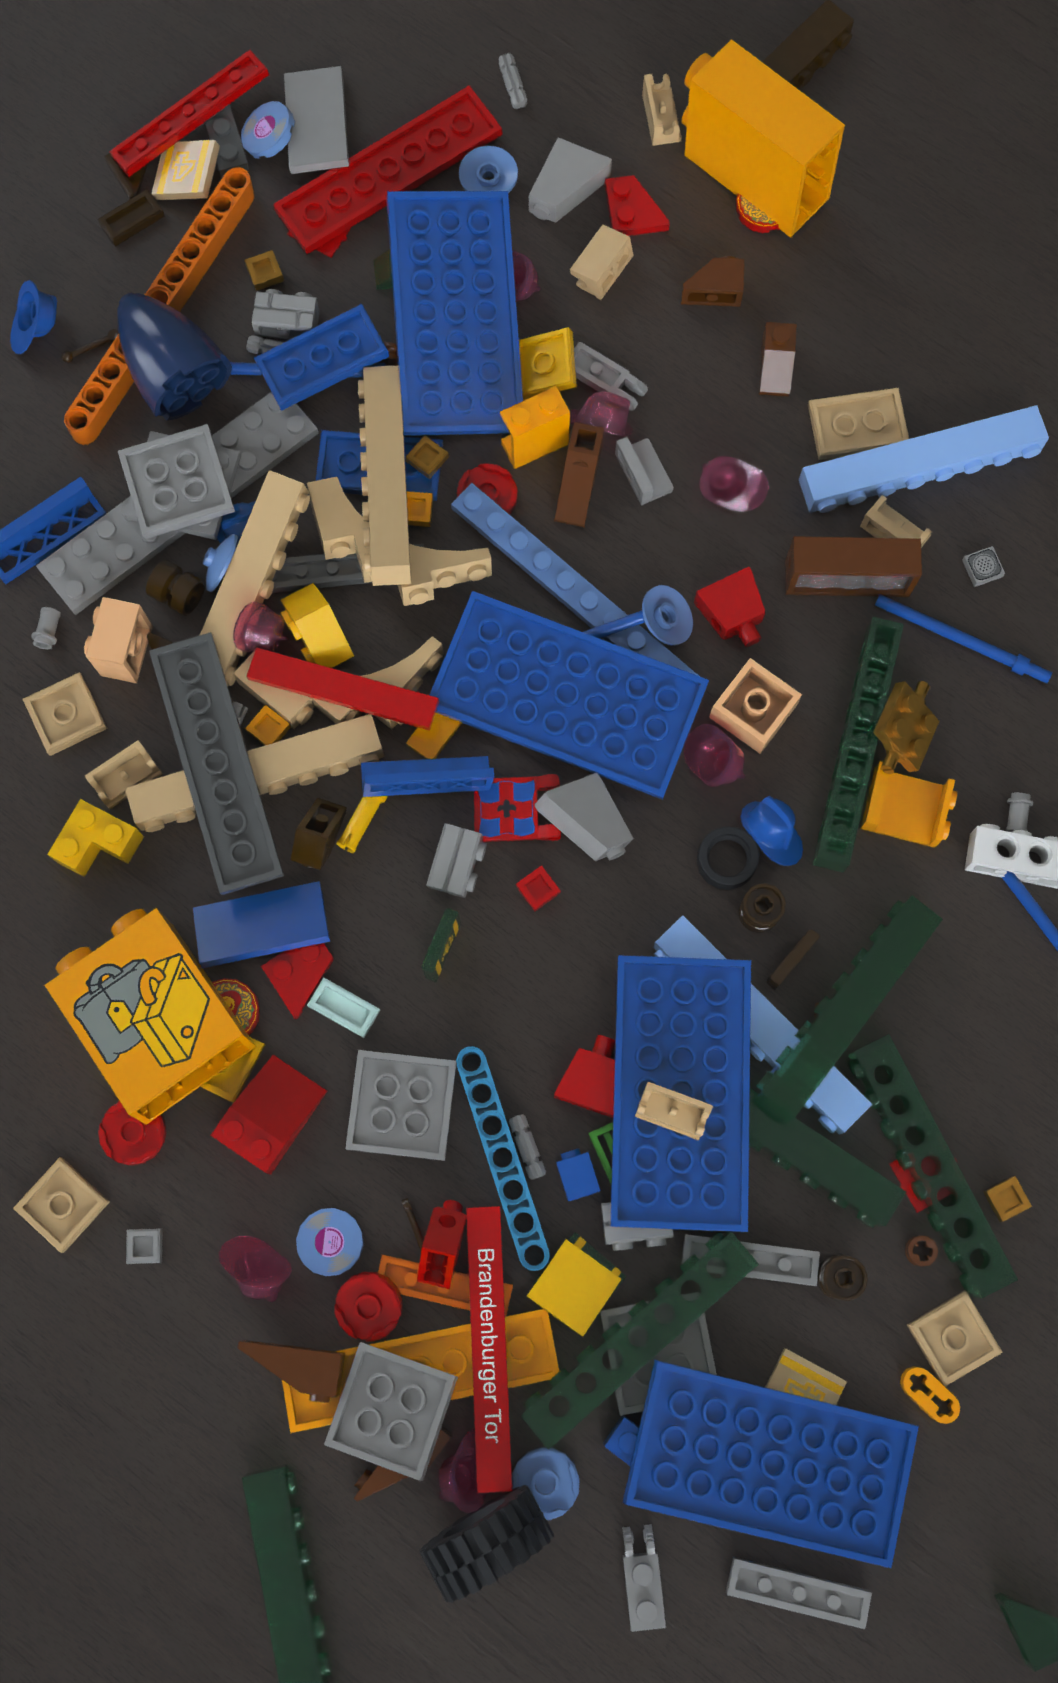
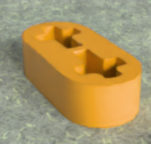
[900,1366,960,1424]

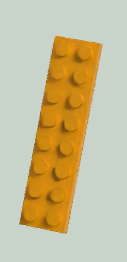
[282,1309,561,1433]

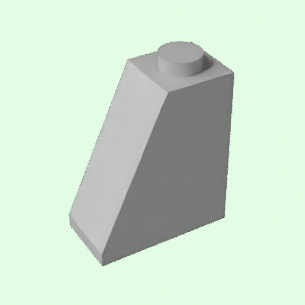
[529,137,612,223]
[534,773,634,861]

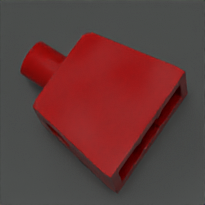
[694,566,765,647]
[554,1035,615,1118]
[417,1200,467,1289]

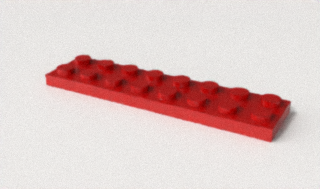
[273,85,502,254]

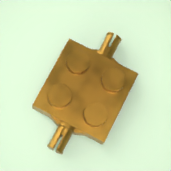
[873,681,940,774]

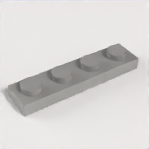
[681,1234,820,1286]
[726,1556,872,1629]

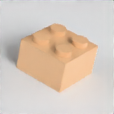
[84,597,153,684]
[709,658,802,754]

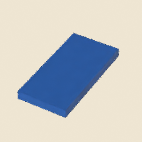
[254,304,390,411]
[316,430,443,501]
[193,881,330,968]

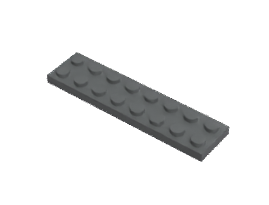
[149,632,284,895]

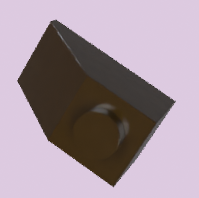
[290,797,347,870]

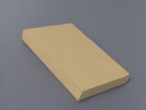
[808,388,909,460]

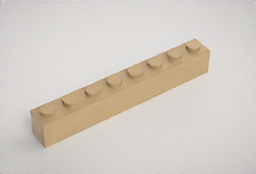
[358,365,411,586]
[200,470,310,686]
[125,714,385,832]

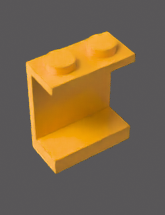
[500,386,570,469]
[860,761,957,848]

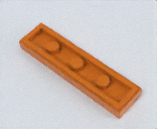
[378,1254,513,1317]

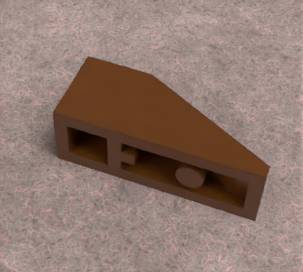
[238,1340,345,1403]

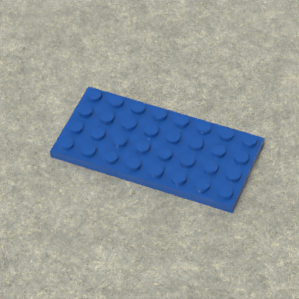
[386,191,523,436]
[430,591,709,800]
[610,955,751,1232]
[623,1360,919,1568]

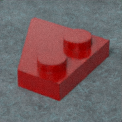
[604,175,670,236]
[261,943,334,1020]

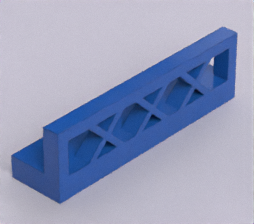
[0,476,107,585]
[360,756,494,797]

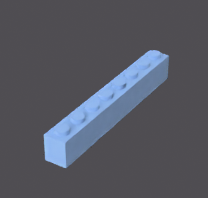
[799,405,1049,513]
[653,915,872,1135]

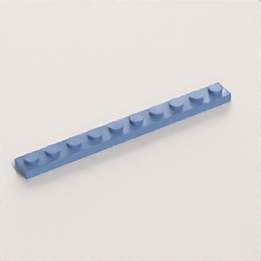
[451,483,699,676]

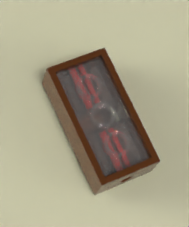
[785,536,922,597]

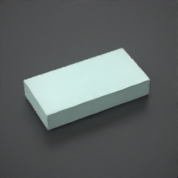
[307,977,380,1038]

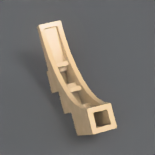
[307,476,492,606]
[233,636,444,730]

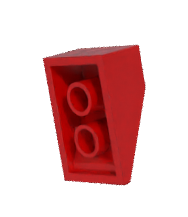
[210,1055,328,1174]

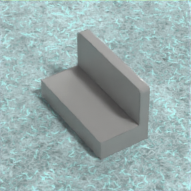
[615,437,674,506]

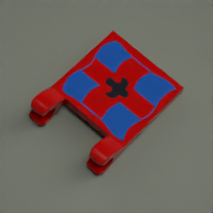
[474,774,561,842]

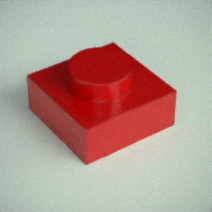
[516,865,561,912]

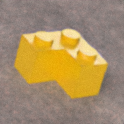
[280,583,354,668]
[47,799,144,877]

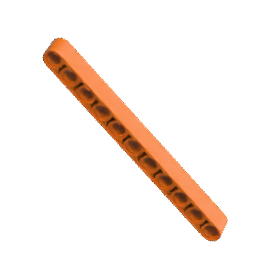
[64,167,255,445]

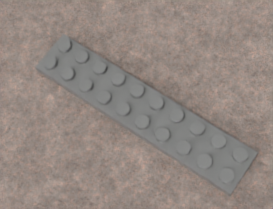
[36,392,319,615]

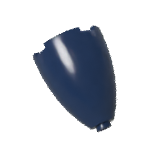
[117,293,232,421]

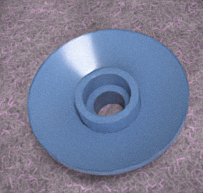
[459,146,518,193]
[202,534,238,592]
[642,585,693,646]

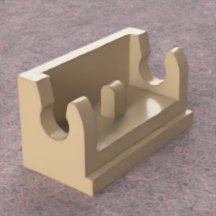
[642,74,682,146]
[570,225,634,300]
[860,495,932,548]
[85,740,162,809]
[635,1082,713,1141]

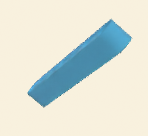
[456,1046,550,1271]

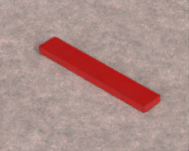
[109,50,269,177]
[246,647,439,731]

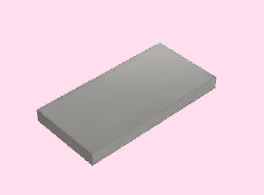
[284,66,349,174]

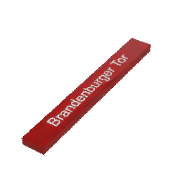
[466,1206,512,1493]

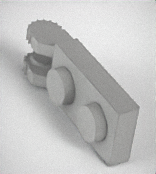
[574,342,648,411]
[622,1524,666,1632]

